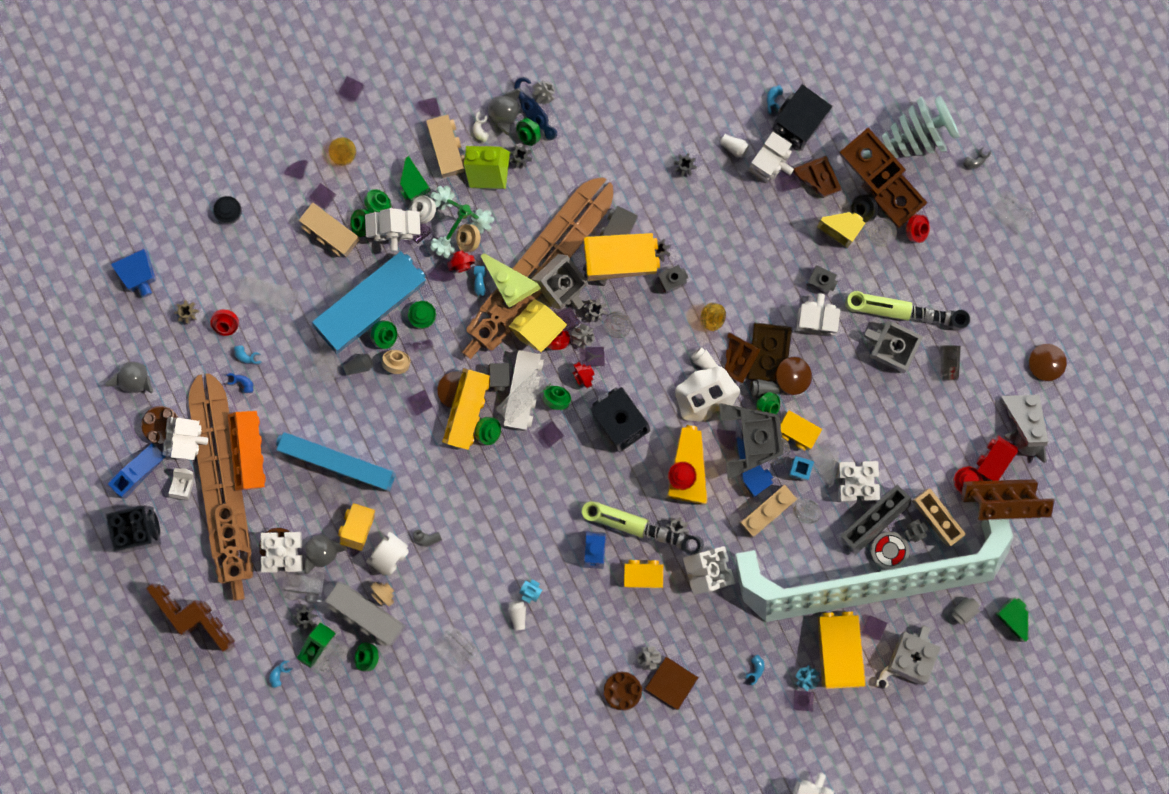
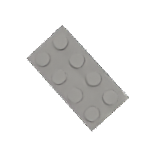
[325,582,406,646]

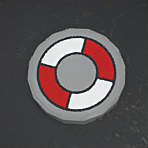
[870,532,909,570]

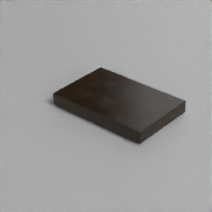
[747,322,792,383]

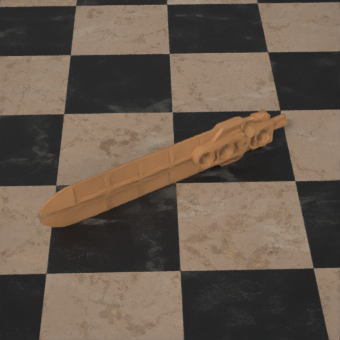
[462,177,613,360]
[189,373,254,601]

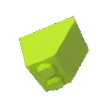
[464,146,510,189]

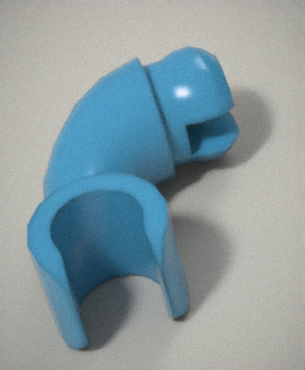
[767,85,783,115]
[474,266,487,296]
[234,345,262,365]
[745,655,765,685]
[269,660,293,688]

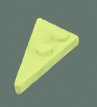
[480,253,541,308]

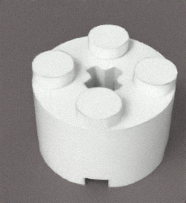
[366,531,409,577]

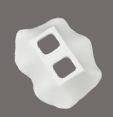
[675,366,740,422]

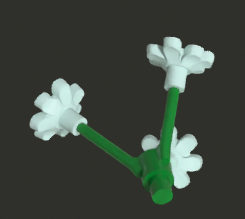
[430,186,494,258]

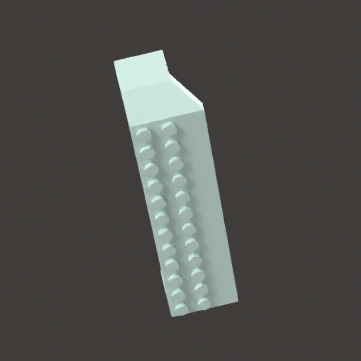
[736,519,1013,622]

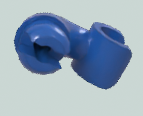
[227,373,254,393]

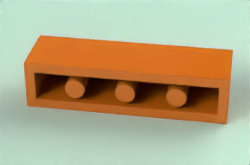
[228,411,266,491]

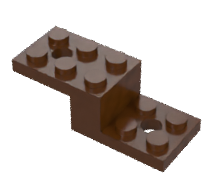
[839,127,928,229]
[146,584,236,652]

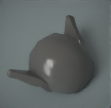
[488,88,521,135]
[105,361,153,393]
[1004,429,1047,463]
[304,534,347,574]

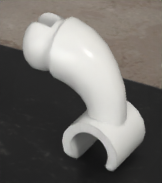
[473,112,489,142]
[876,666,899,689]

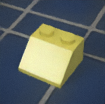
[817,212,865,248]
[509,299,567,352]

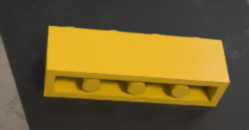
[442,368,490,450]

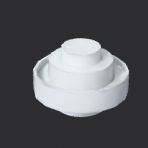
[409,195,436,224]

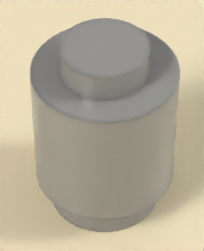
[951,597,980,626]

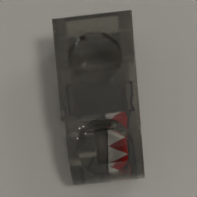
[940,345,961,381]

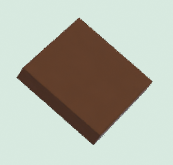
[645,656,699,710]

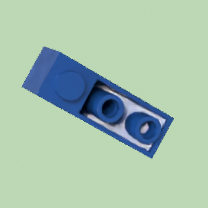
[735,437,773,498]
[108,443,167,498]

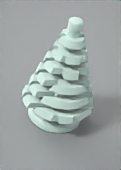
[863,96,960,159]

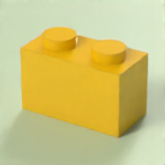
[780,410,822,451]
[338,503,375,551]
[624,560,663,588]

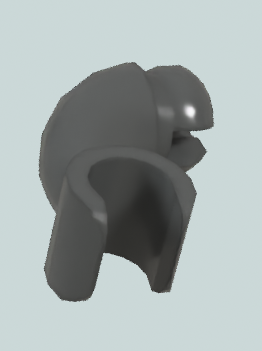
[963,147,991,169]

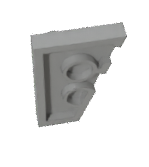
[1000,395,1048,447]

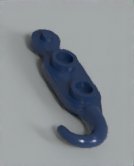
[514,77,557,140]

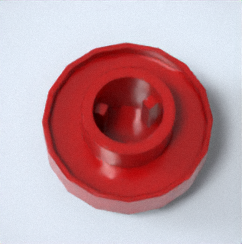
[906,214,930,243]
[447,250,475,273]
[210,309,239,336]
[547,329,570,350]
[572,361,595,389]
[668,461,697,490]
[953,466,982,493]

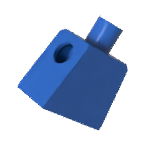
[111,249,156,298]
[584,531,606,569]

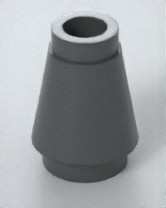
[344,353,374,376]
[750,379,779,398]

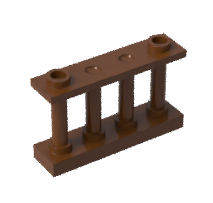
[961,479,1055,520]

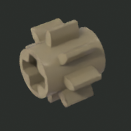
[174,300,200,324]

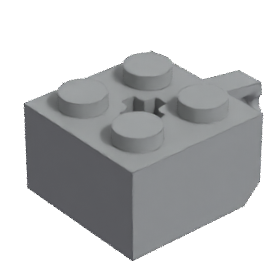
[531,254,588,310]
[863,321,923,373]
[887,625,941,686]

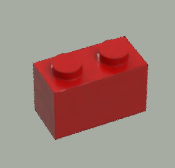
[976,436,1018,481]

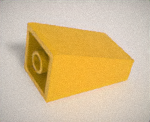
[583,233,660,281]
[666,425,707,505]
[817,611,865,688]

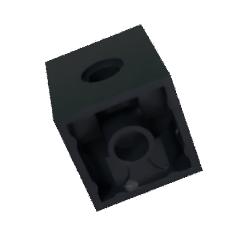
[772,84,833,150]
[590,387,651,453]
[106,505,161,553]

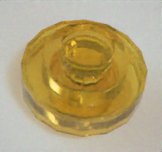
[328,137,357,166]
[700,302,726,331]

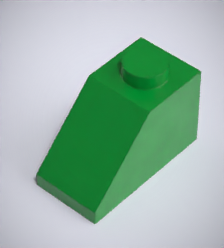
[400,156,431,202]
[995,598,1029,642]
[297,622,336,669]

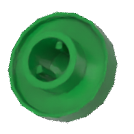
[516,118,541,146]
[364,189,392,213]
[350,209,370,237]
[408,301,437,329]
[371,320,397,349]
[543,386,572,410]
[757,392,781,414]
[475,417,501,445]
[354,643,379,672]

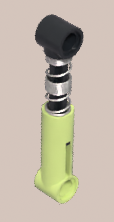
[845,291,970,331]
[582,501,704,555]

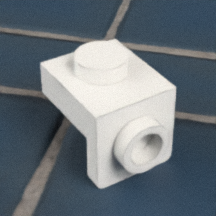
[169,468,194,500]

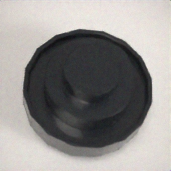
[851,195,878,223]
[213,196,242,224]

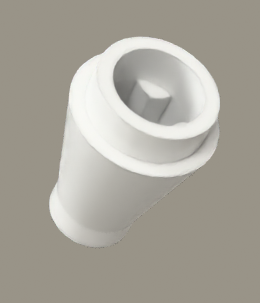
[720,134,750,158]
[691,347,718,370]
[507,601,526,630]

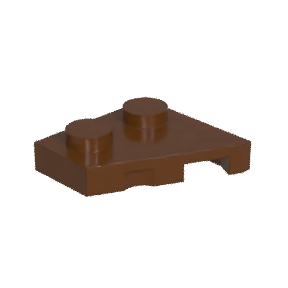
[793,156,842,198]
[725,332,761,383]

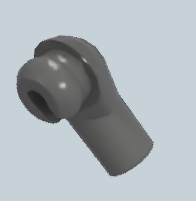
[413,530,442,547]

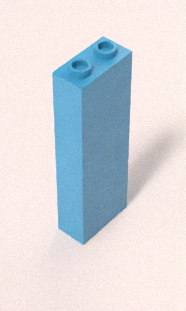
[312,251,426,355]
[276,432,396,492]

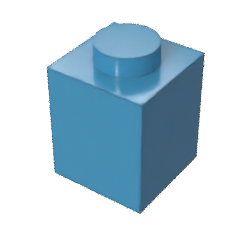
[788,456,814,481]

